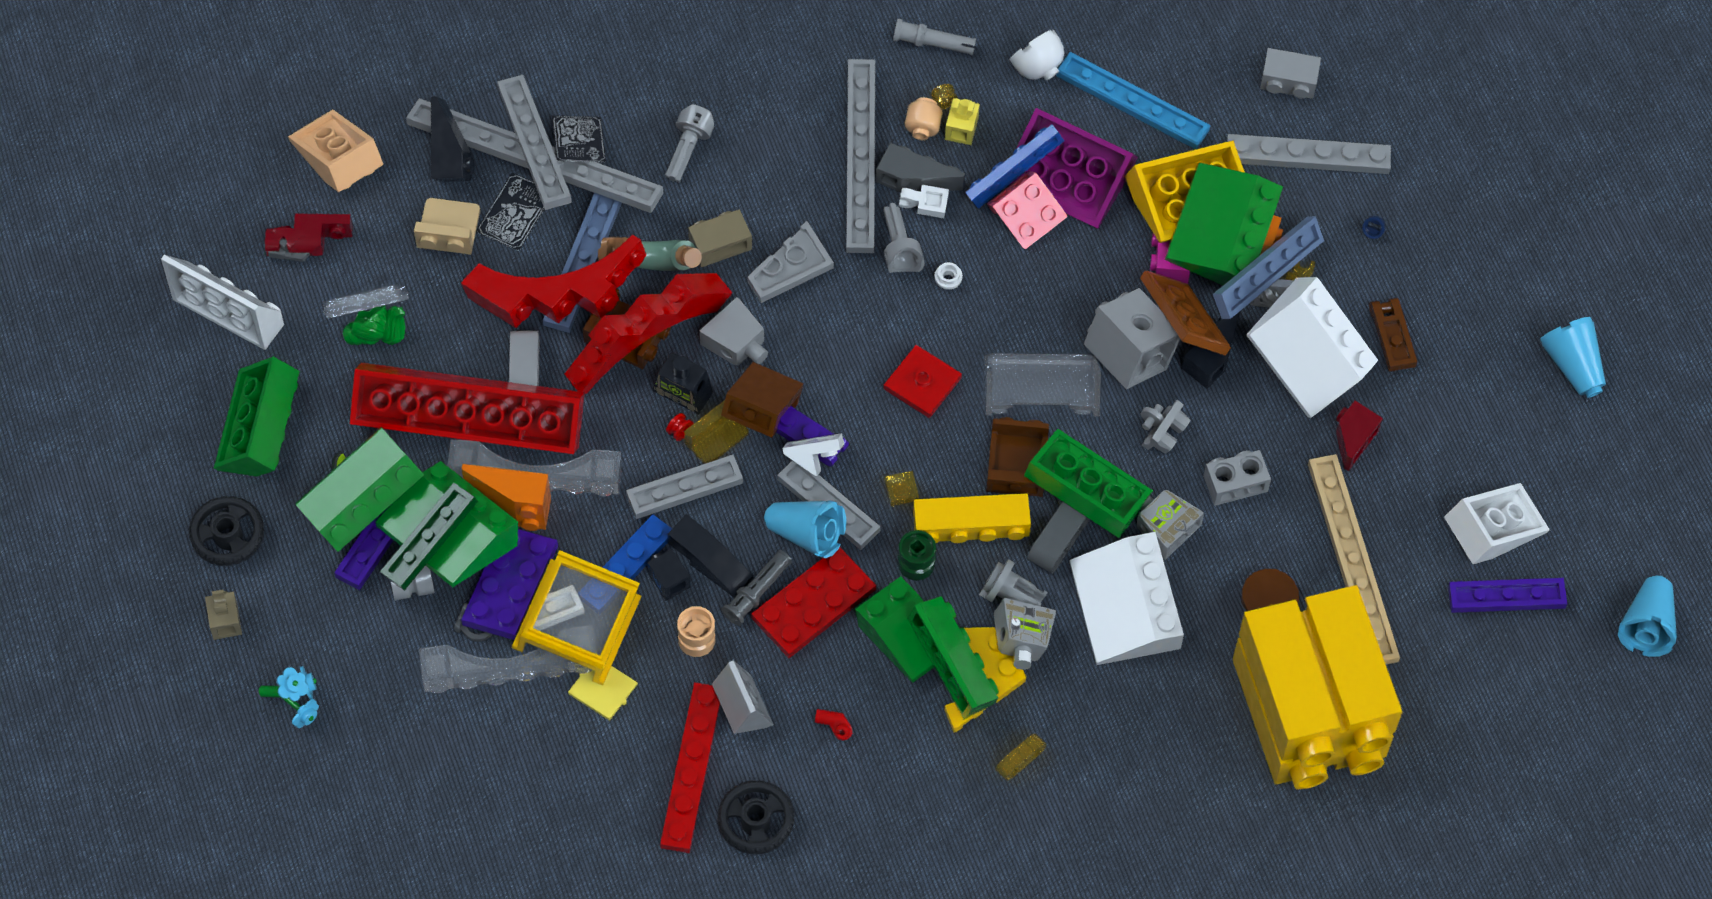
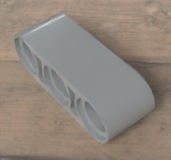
[509,331,539,386]

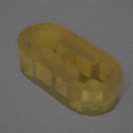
[996,733,1047,781]

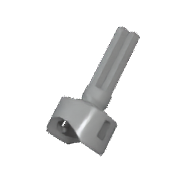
[665,104,714,182]
[883,203,924,273]

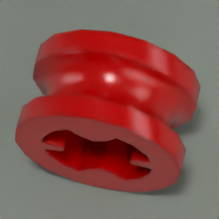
[666,413,694,441]

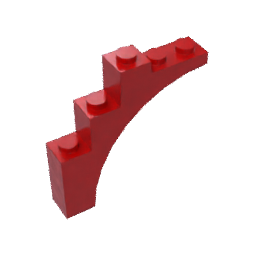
[461,235,647,328]
[565,273,732,394]

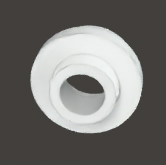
[935,262,962,290]

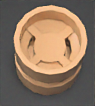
[677,606,715,657]

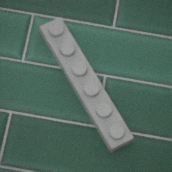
[497,75,572,210]
[1227,134,1391,174]

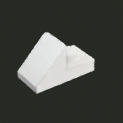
[782,433,844,476]

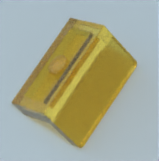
[684,400,749,464]

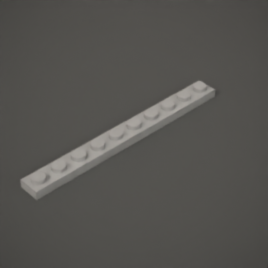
[406,98,663,213]

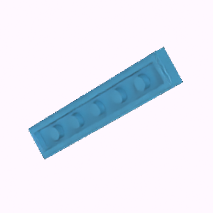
[1056,52,1211,150]

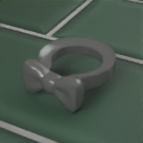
[454,603,493,642]

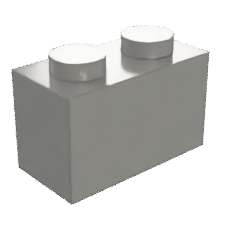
[1260,48,1321,99]

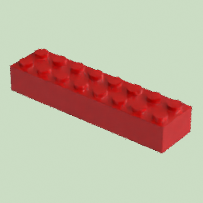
[350,363,585,454]

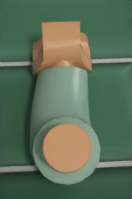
[598,237,702,271]

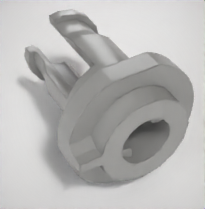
[979,559,1048,606]

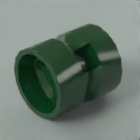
[898,530,936,581]

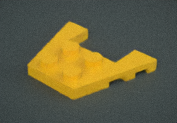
[944,627,1026,733]

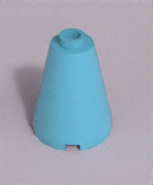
[1540,317,1606,398]
[764,501,847,558]
[1618,576,1677,657]

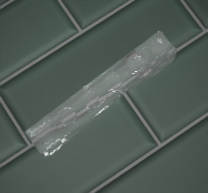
[447,439,622,496]
[419,625,597,693]

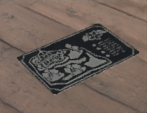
[552,116,606,162]
[476,173,544,250]

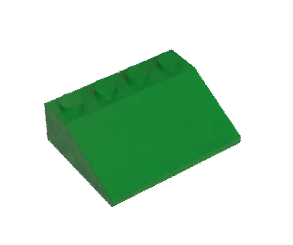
[1164,163,1283,285]
[376,461,518,587]

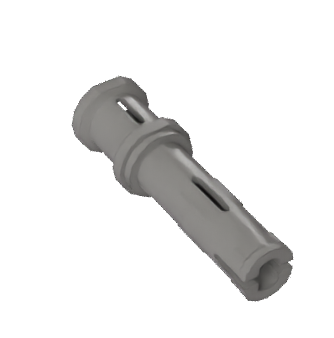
[893,19,976,56]

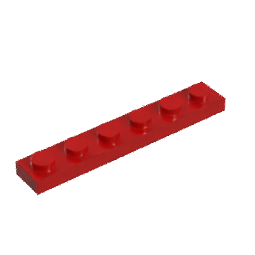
[660,682,720,853]

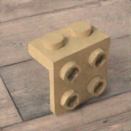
[414,198,480,255]

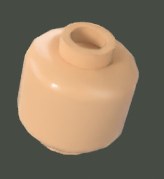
[905,98,942,140]

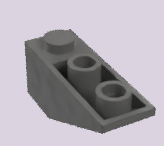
[876,143,965,192]

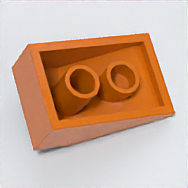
[462,464,551,531]

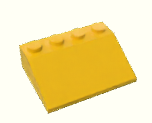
[1125,141,1245,243]

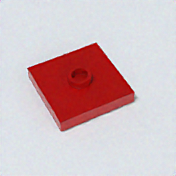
[884,345,962,419]

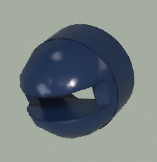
[1363,216,1386,239]

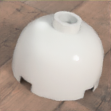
[1009,30,1064,81]

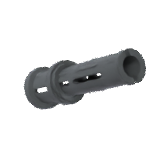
[721,550,792,626]

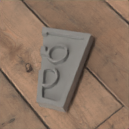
[747,221,834,303]

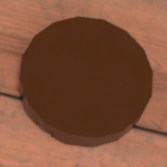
[1241,569,1299,611]

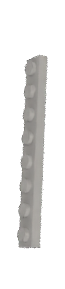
[846,59,875,253]

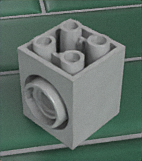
[1084,288,1180,389]

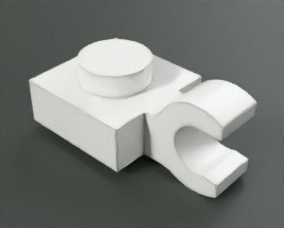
[899,185,949,218]

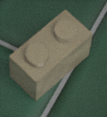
[688,209,752,267]

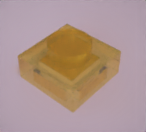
[885,471,919,506]

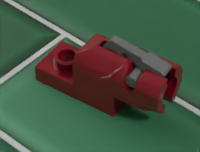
[265,214,353,262]

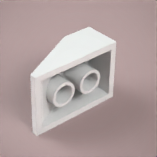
[1444,483,1550,564]

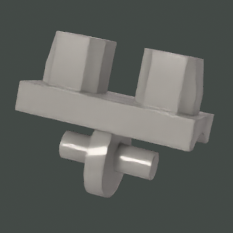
[1141,400,1191,454]

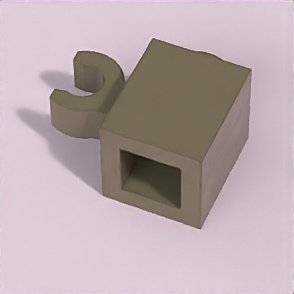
[205,590,242,640]

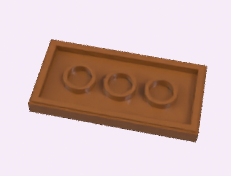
[1140,271,1231,355]

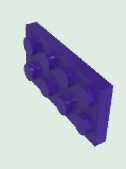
[461,529,558,640]

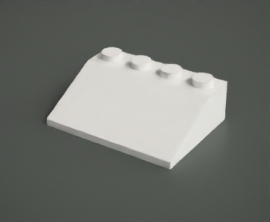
[161,255,284,350]
[1246,277,1378,418]
[1069,532,1184,665]

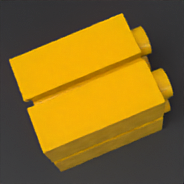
[1232,585,1402,789]

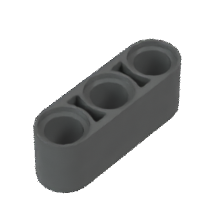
[1027,502,1090,574]

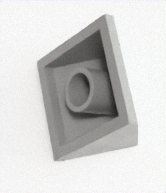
[712,660,774,734]

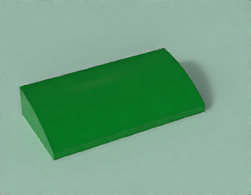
[1024,429,1153,538]

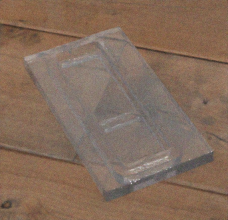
[322,284,409,319]

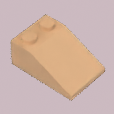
[288,110,384,192]

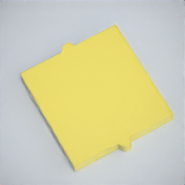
[568,666,638,721]

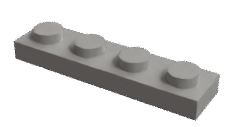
[626,455,743,519]
[777,461,880,550]

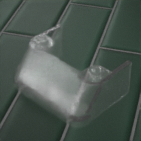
[984,353,1101,417]

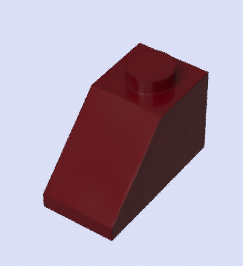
[1336,400,1383,471]

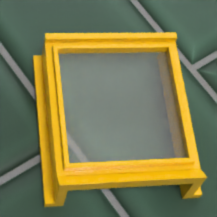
[511,550,641,685]

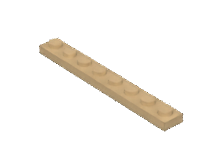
[1308,454,1400,665]

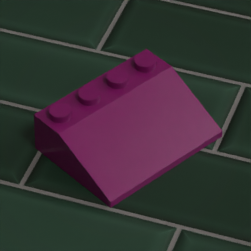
[1008,108,1138,228]

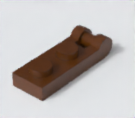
[1369,297,1417,372]

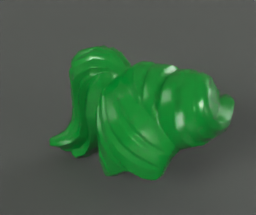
[343,304,406,345]

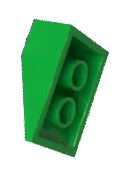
[855,576,934,683]

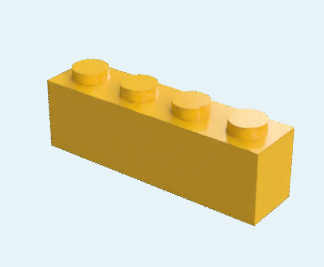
[913,493,1031,543]

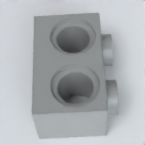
[1203,450,1271,506]

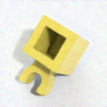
[945,98,980,145]

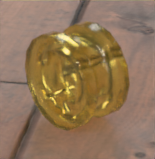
[931,84,958,109]

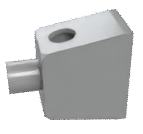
[700,297,768,365]

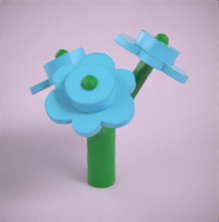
[259,666,319,728]

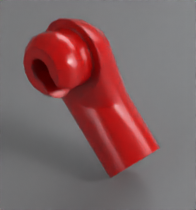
[815,709,852,740]

